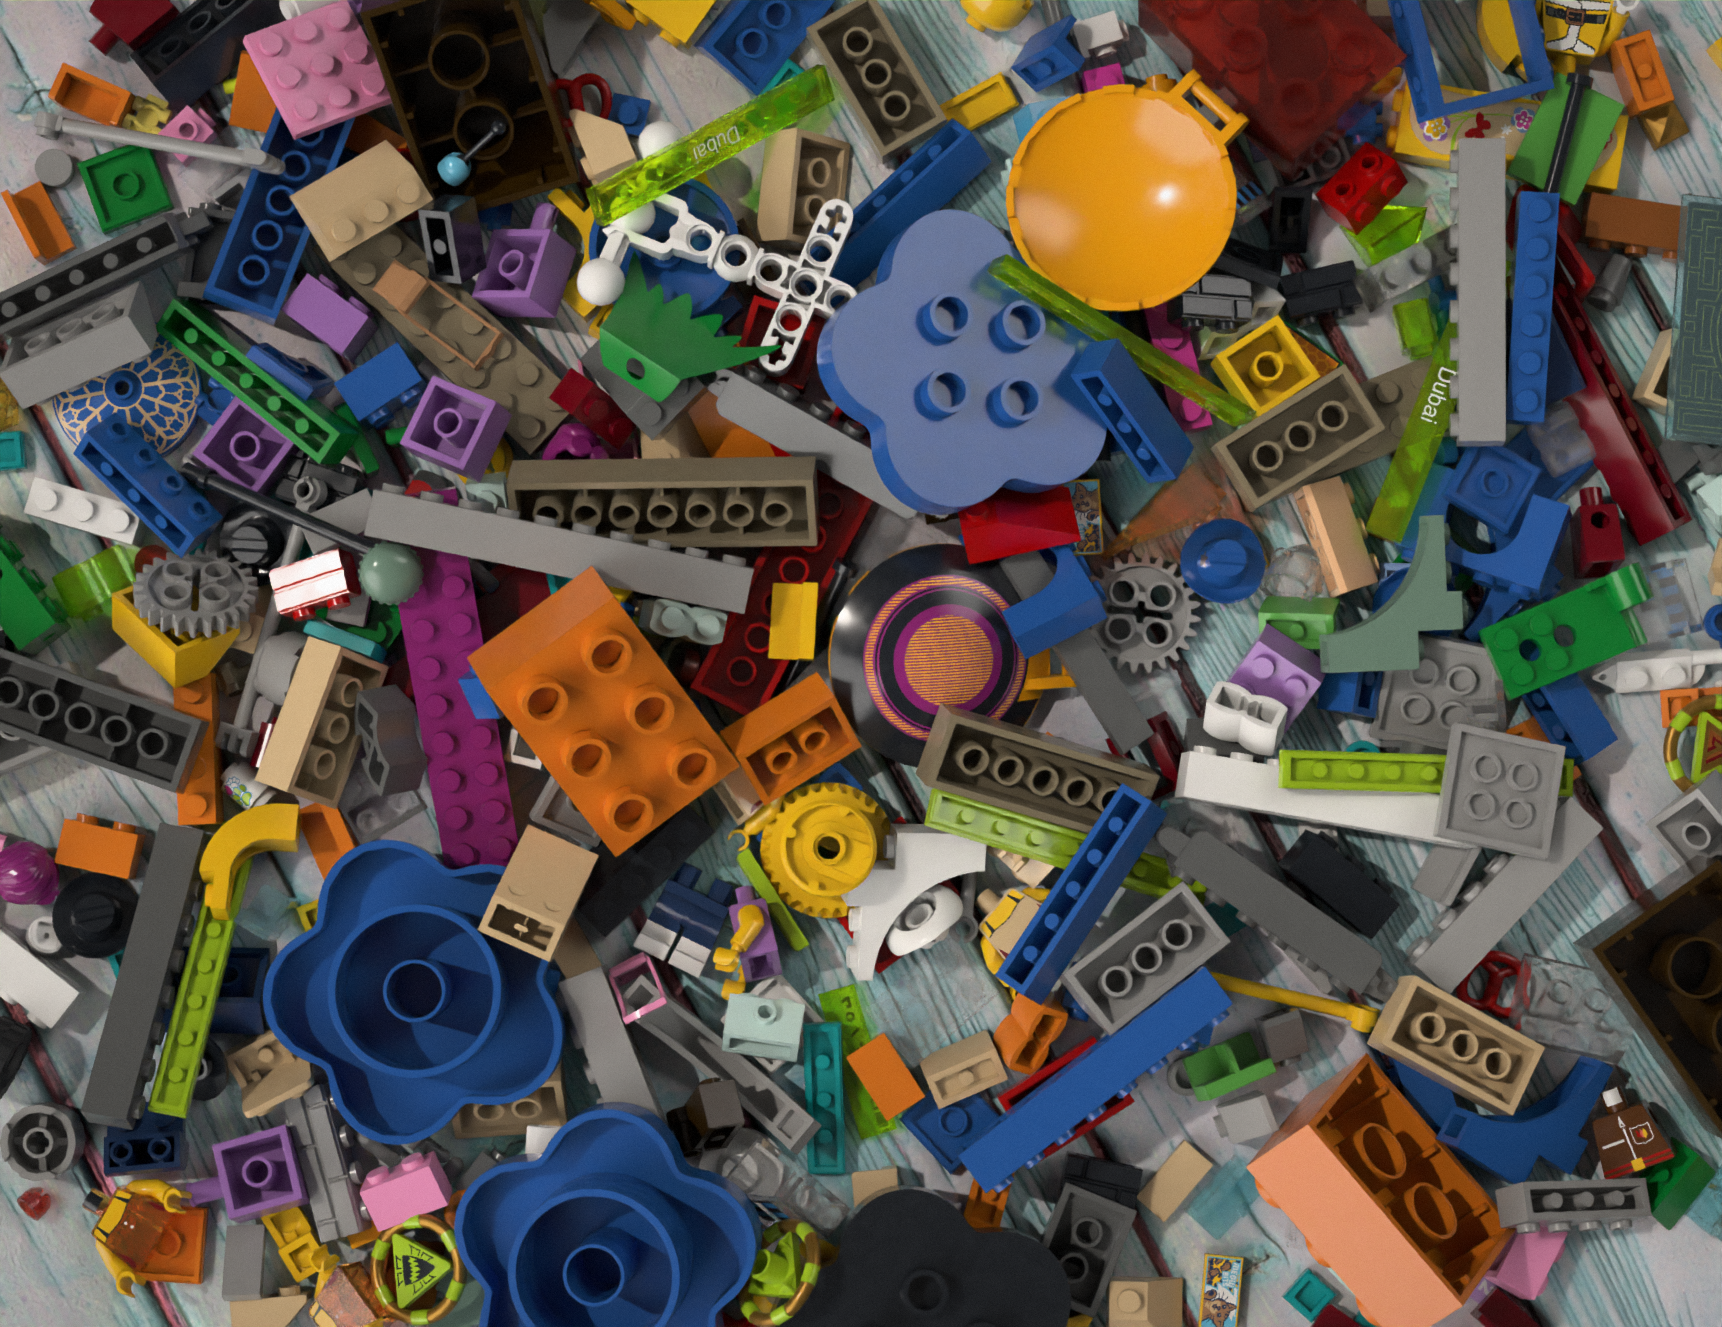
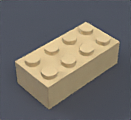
[255,636,389,810]
[1367,975,1545,1116]

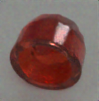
[17,1187,51,1221]

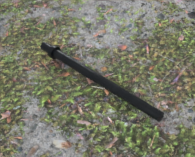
[181,462,376,554]

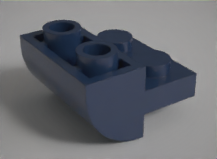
[104,1102,189,1178]

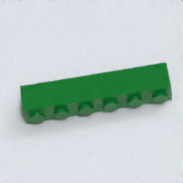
[156,298,359,464]

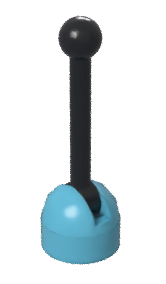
[437,120,506,186]

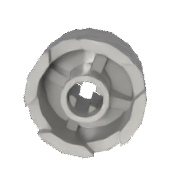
[254,631,308,706]
[0,1102,86,1181]

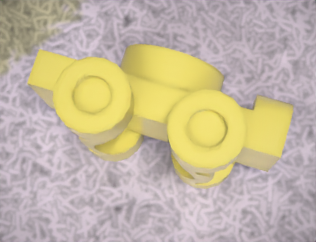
[122,94,172,134]

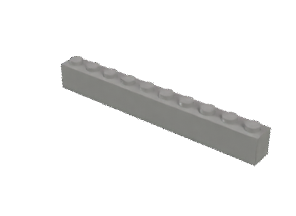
[364,483,754,614]

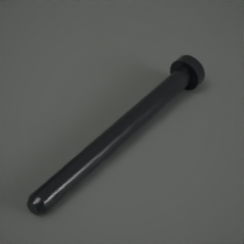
[1543,73,1594,193]
[772,557,860,699]

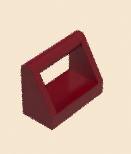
[1105,711,1184,801]

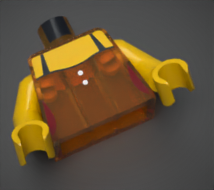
[82,1179,192,1298]
[309,1244,398,1327]

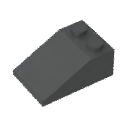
[579,339,709,441]
[1039,1182,1137,1318]

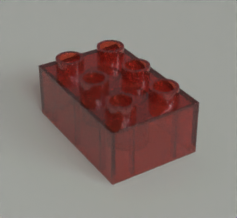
[1138,0,1407,182]

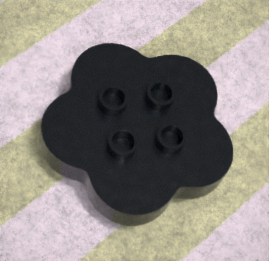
[771,1185,1071,1327]

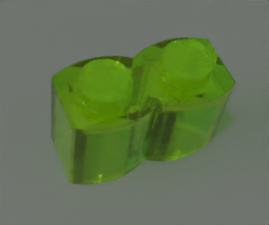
[1392,298,1439,361]
[52,544,137,622]

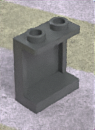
[177,202,235,306]

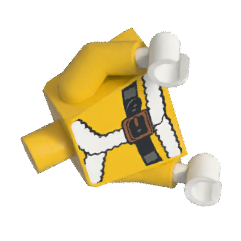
[1535,0,1639,76]

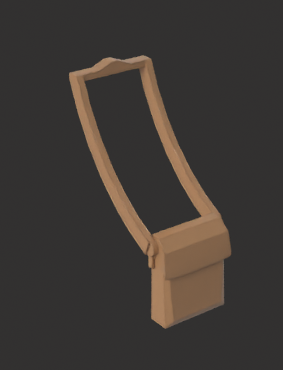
[372,260,505,372]

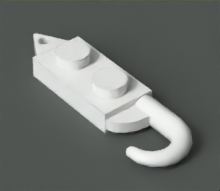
[1590,648,1722,694]

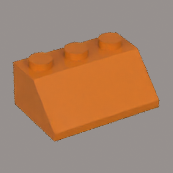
[720,672,862,806]

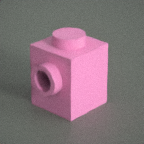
[157,105,219,168]

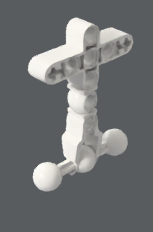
[576,121,857,377]

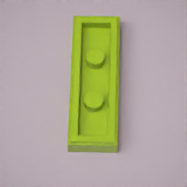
[735,848,809,952]

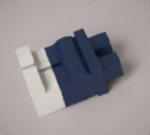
[633,862,734,978]

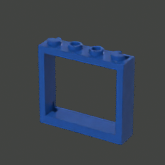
[1387,0,1555,124]

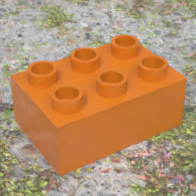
[467,566,740,857]
[1246,1053,1517,1327]

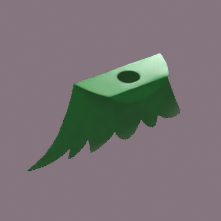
[600,251,781,402]

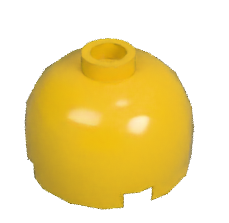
[960,0,1034,33]

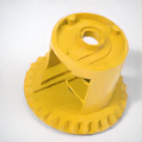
[760,782,891,918]

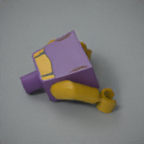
[713,886,782,1001]

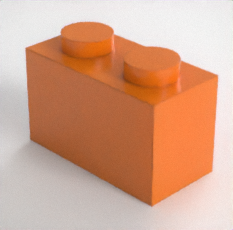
[54,813,146,879]

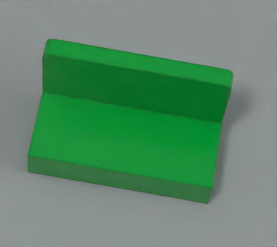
[1639,1136,1716,1230]

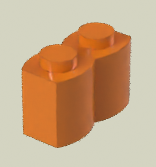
[993,991,1068,1075]

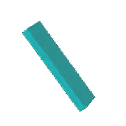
[803,1022,847,1174]

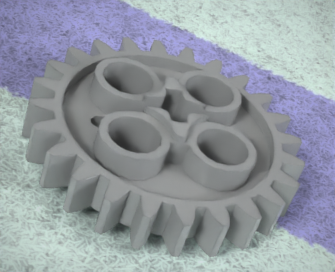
[133,548,259,638]
[1089,552,1201,674]

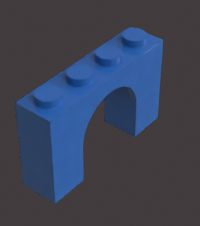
[1394,461,1572,600]
[958,534,1107,660]

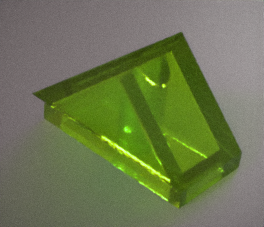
[1339,205,1428,287]

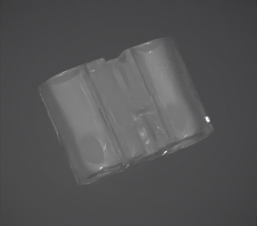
[1525,401,1596,478]

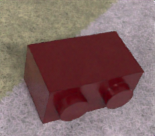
[549,368,637,450]

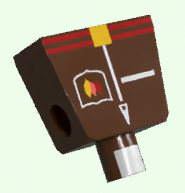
[1592,1085,1678,1179]

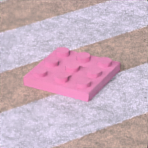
[243,0,392,140]

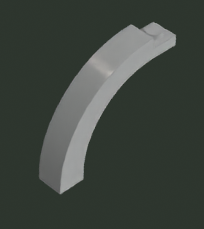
[617,974,822,1155]

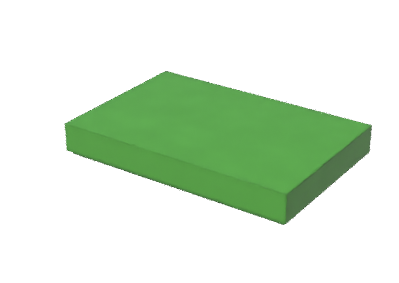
[1506,72,1625,208]

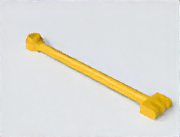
[1209,971,1381,1033]

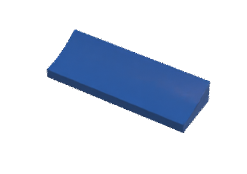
[693,0,836,96]

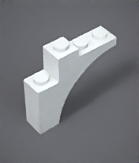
[841,824,987,981]

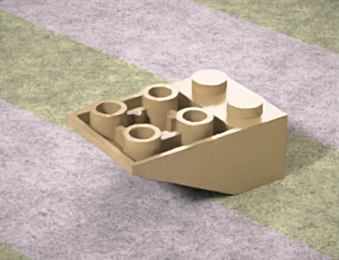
[478,824,599,962]

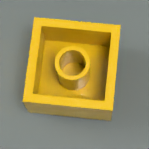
[1210,315,1321,422]

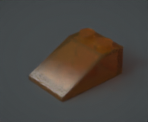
[1100,462,1227,560]

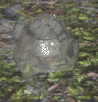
[1260,544,1325,602]

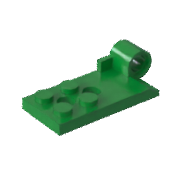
[1478,562,1655,701]

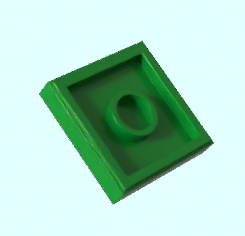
[77,145,175,235]

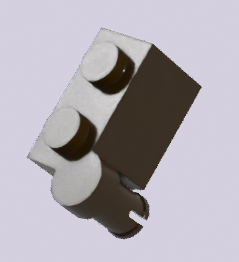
[666,1077,745,1158]

